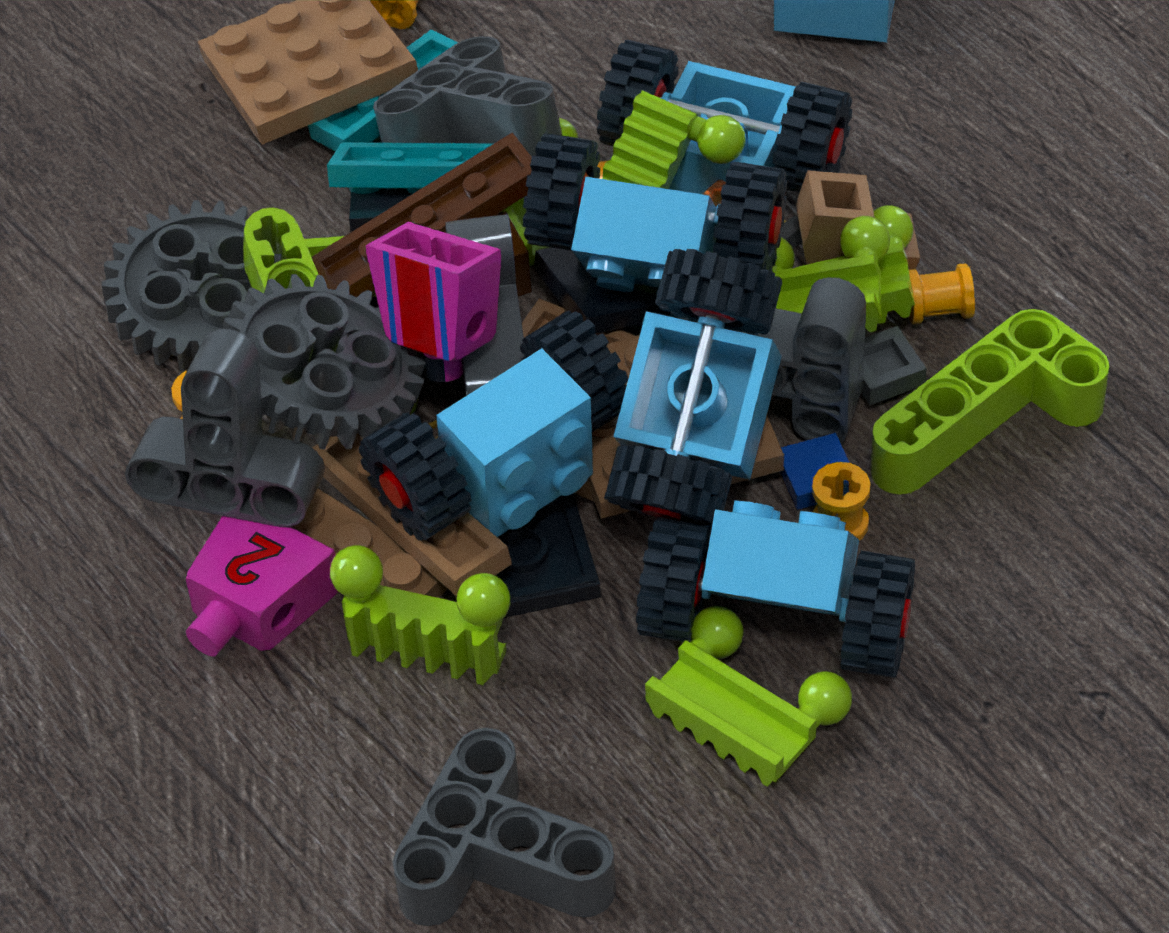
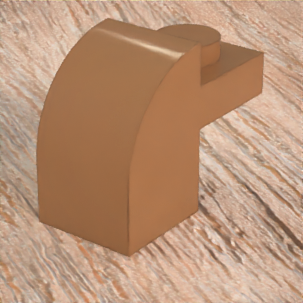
[796,170,920,270]

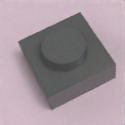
[861,326,927,405]

